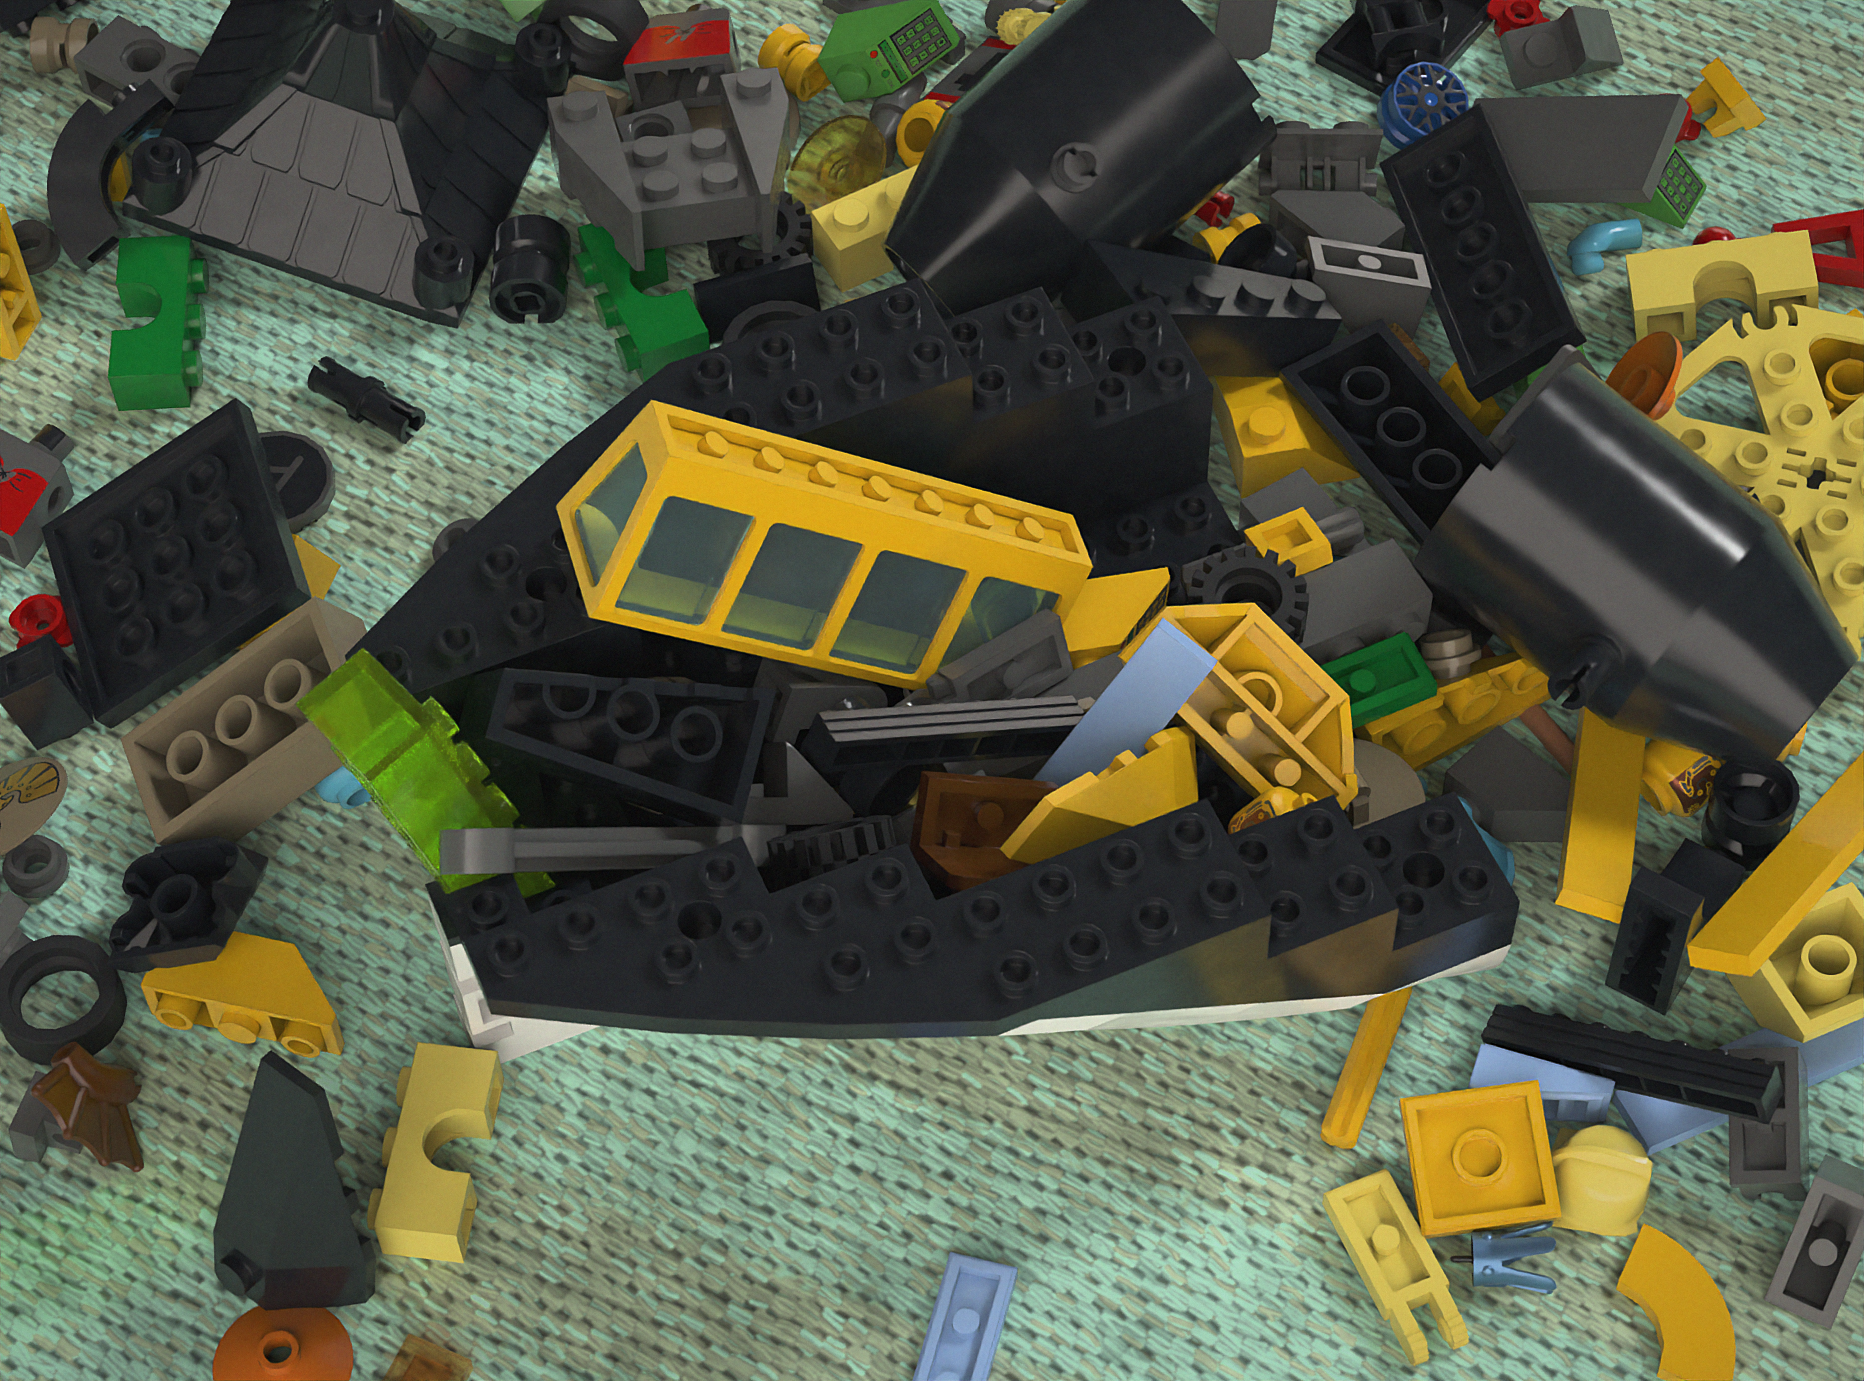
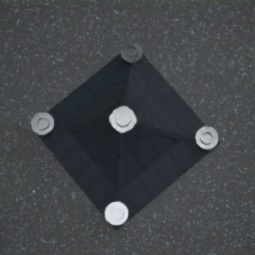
[122,0,576,329]

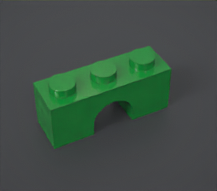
[573,223,710,383]
[108,235,209,411]

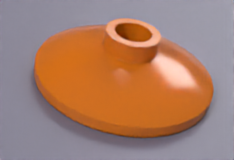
[1605,331,1683,420]
[212,1306,353,1381]

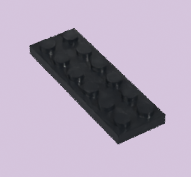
[1379,103,1587,403]

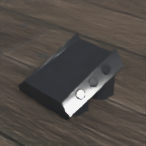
[108,836,269,974]

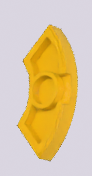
[1616,1223,1736,1381]

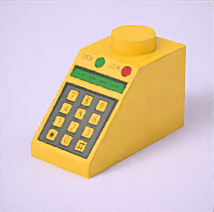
[1036,567,1170,670]

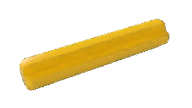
[1320,986,1412,1150]

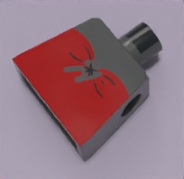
[623,4,741,112]
[0,424,74,569]

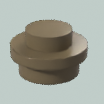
[1419,629,1482,679]

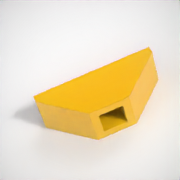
[141,931,345,1058]

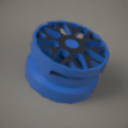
[1377,62,1469,150]

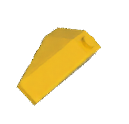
[1207,376,1360,498]
[1353,652,1552,772]
[1000,725,1198,864]

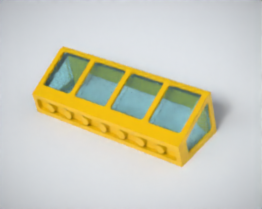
[556,400,1093,691]

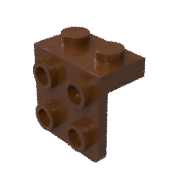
[910,771,1060,895]

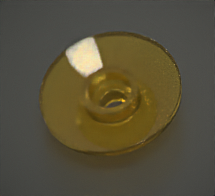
[788,115,887,221]

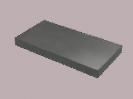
[1472,94,1689,203]

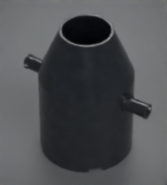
[881,0,1277,320]
[1413,362,1859,772]

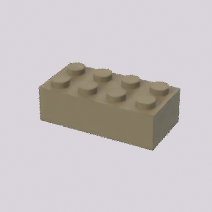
[120,596,377,846]

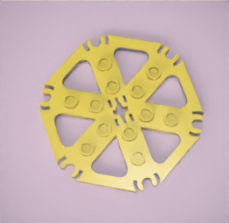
[1654,304,1864,661]

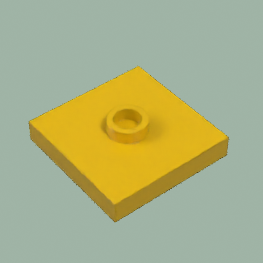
[1399,1080,1562,1239]

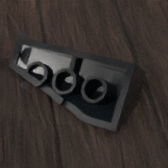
[213,1050,376,1311]

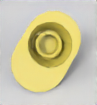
[1551,1125,1653,1236]

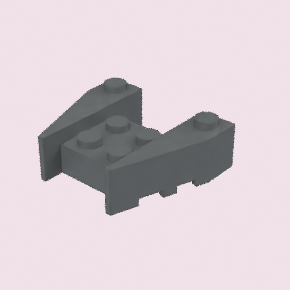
[547,67,791,271]

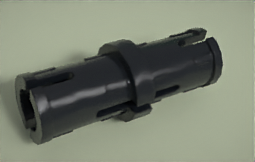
[307,356,426,444]

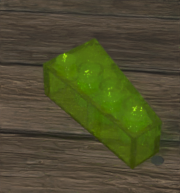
[295,647,556,898]

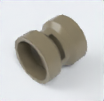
[30,17,100,74]

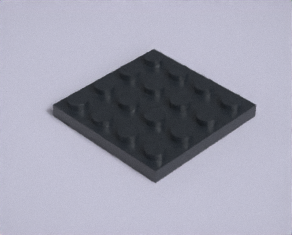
[41,398,312,729]

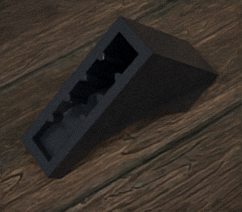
[1605,838,1746,1016]

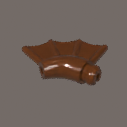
[30,1042,144,1172]

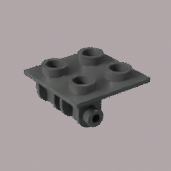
[1258,121,1383,196]

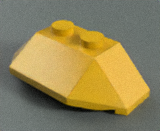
[1117,602,1358,810]

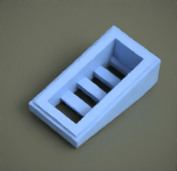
[1468,1043,1615,1122]

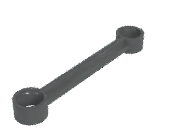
[439,824,787,875]

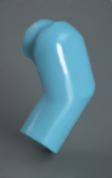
[1567,218,1642,276]

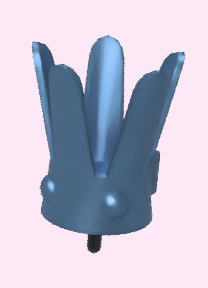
[1450,1221,1557,1294]

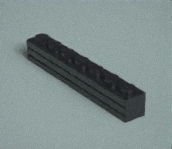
[804,695,1085,773]
[1481,1004,1784,1125]

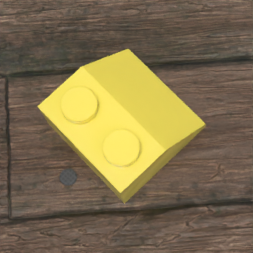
[1725,882,1864,1043]

